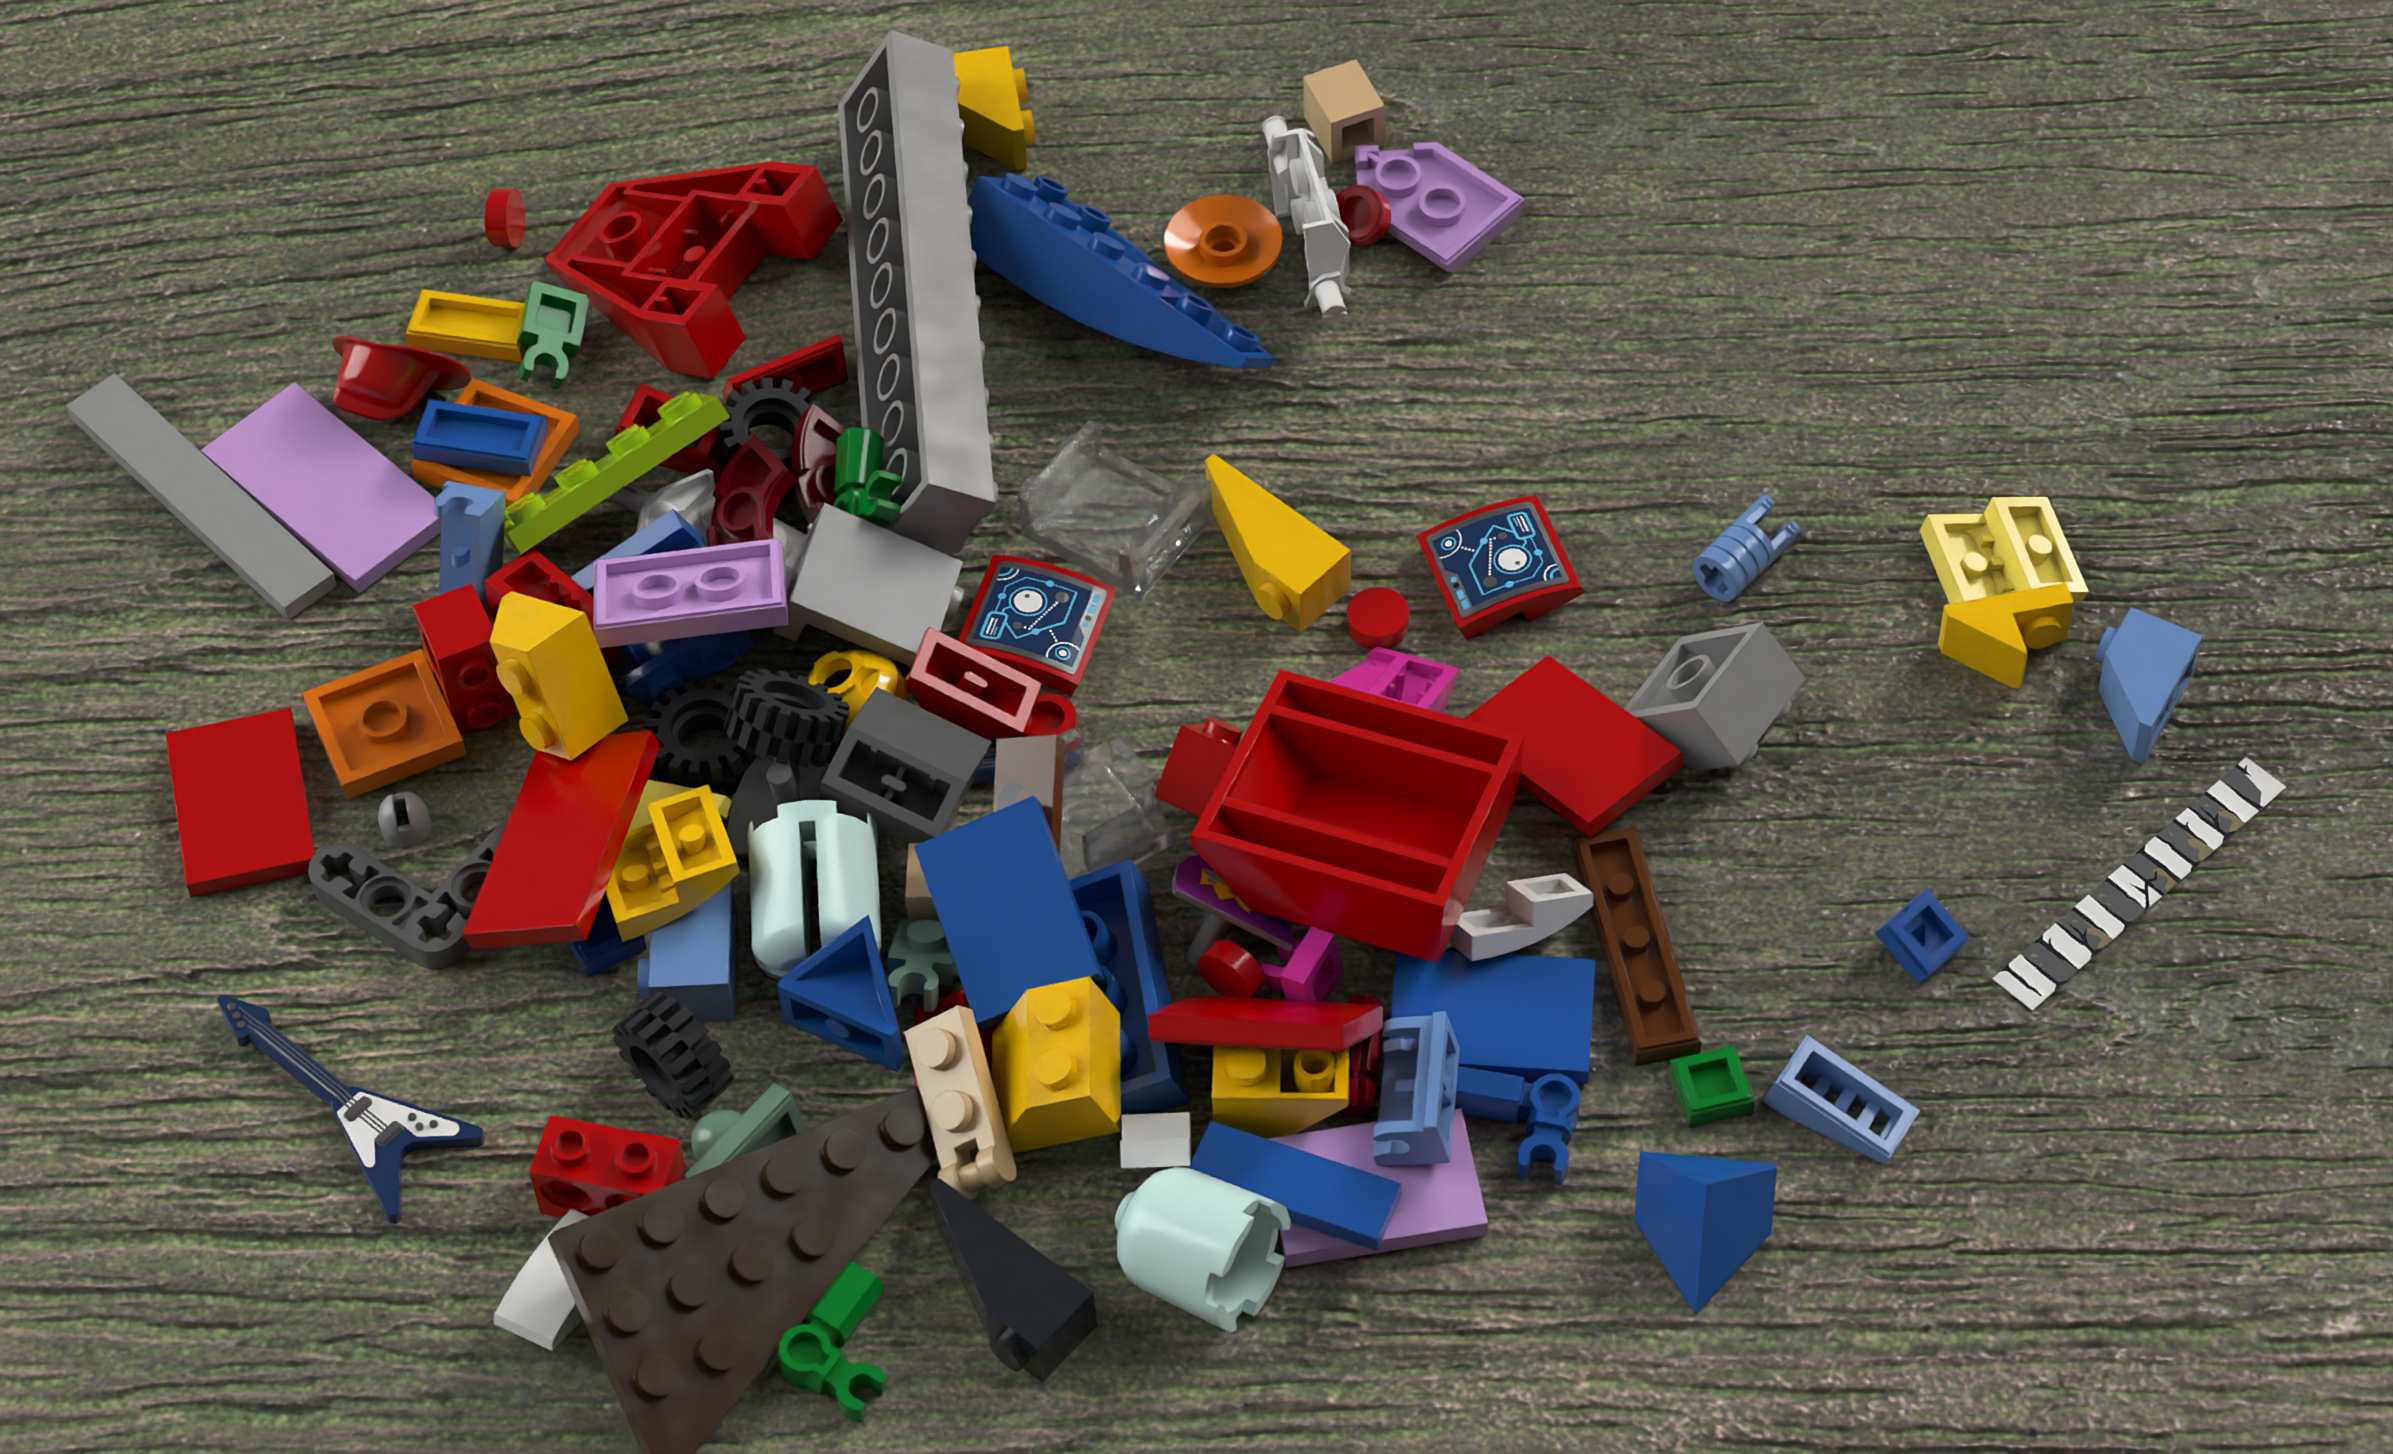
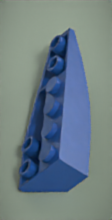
[967,173,1276,369]

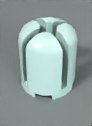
[747,800,882,980]

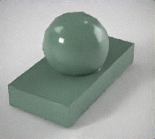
[684,1083,806,1179]

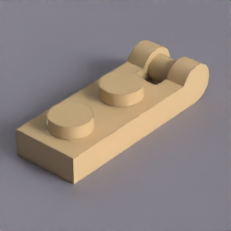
[904,1006,1017,1201]

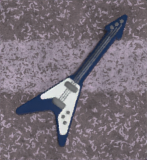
[217,995,485,1224]

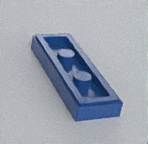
[1188,1120,1402,1251]

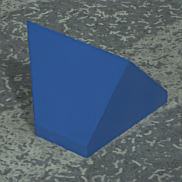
[777,914,904,1072]
[1634,1151,1777,1315]

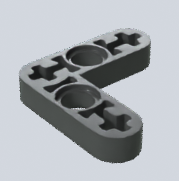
[308,819,509,970]

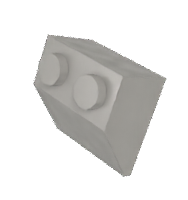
[1624,622,1806,771]

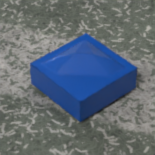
[1875,888,1970,984]

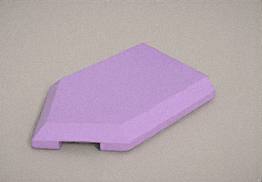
[1355,142,1525,273]

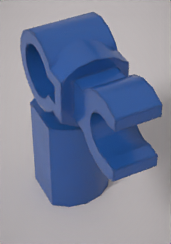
[1455,1066,1580,1185]

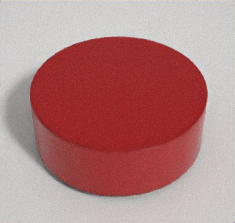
[1336,184,1391,247]
[484,189,525,248]
[1347,587,1409,649]
[1020,693,1078,748]
[1198,940,1265,998]

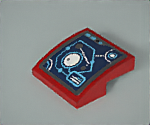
[1416,495,1585,640]
[957,554,1117,697]

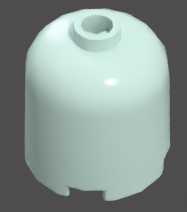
[1115,1166,1290,1332]

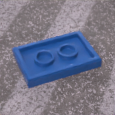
[914,795,1104,1029]
[1389,951,1595,1084]

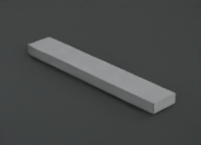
[66,373,337,621]

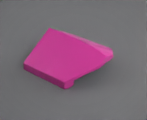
[1330,647,1460,713]

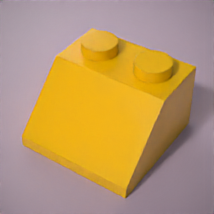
[489,591,629,760]
[992,976,1121,1154]

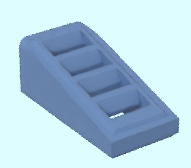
[1762,1035,1920,1164]

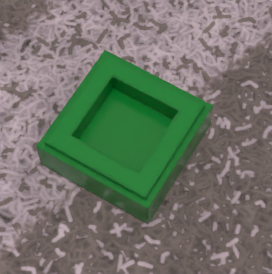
[1669,1046,1755,1128]

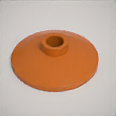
[1164,195,1283,288]

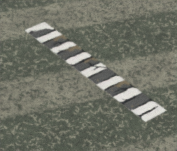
[1992,757,2286,1011]

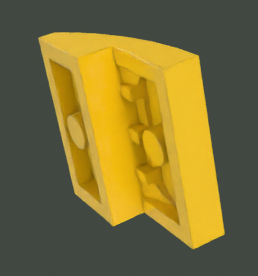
[605,784,740,942]

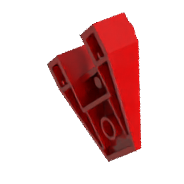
[544,161,843,378]

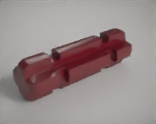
[1340,994,1383,1118]

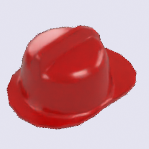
[332,336,471,421]

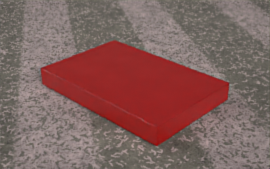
[1464,655,1683,838]
[165,707,316,898]
[1149,995,1383,1052]

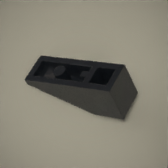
[930,1178,1097,1383]

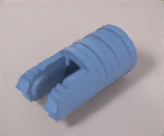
[1692,494,1802,602]

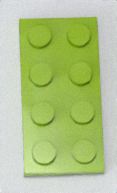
[503,391,730,554]

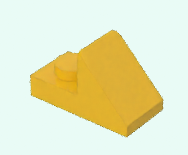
[1938,583,2074,689]

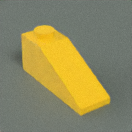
[1205,453,1351,633]

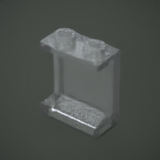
[1017,420,1213,601]

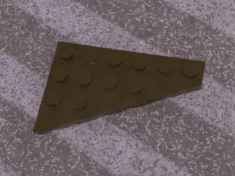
[547,1086,938,1454]

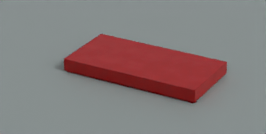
[462,730,661,950]

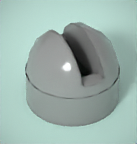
[378,791,432,848]

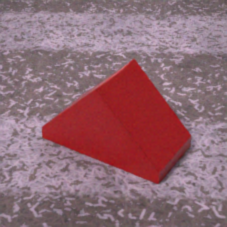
[905,627,1042,738]

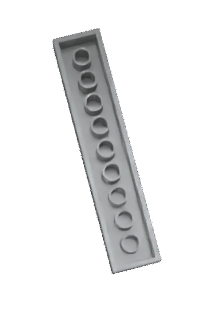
[838,30,998,557]

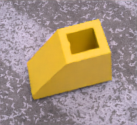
[953,46,1036,171]
[1212,1045,1349,1139]

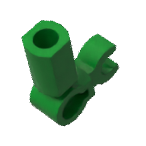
[833,428,902,527]
[779,1262,887,1422]

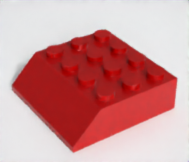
[1190,669,1525,963]

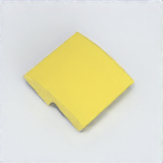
[1919,497,2089,604]

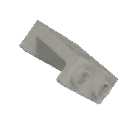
[773,503,964,680]

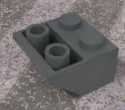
[819,687,992,844]

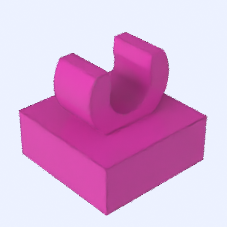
[1261,926,1343,1002]

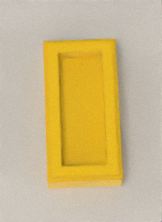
[405,289,529,363]

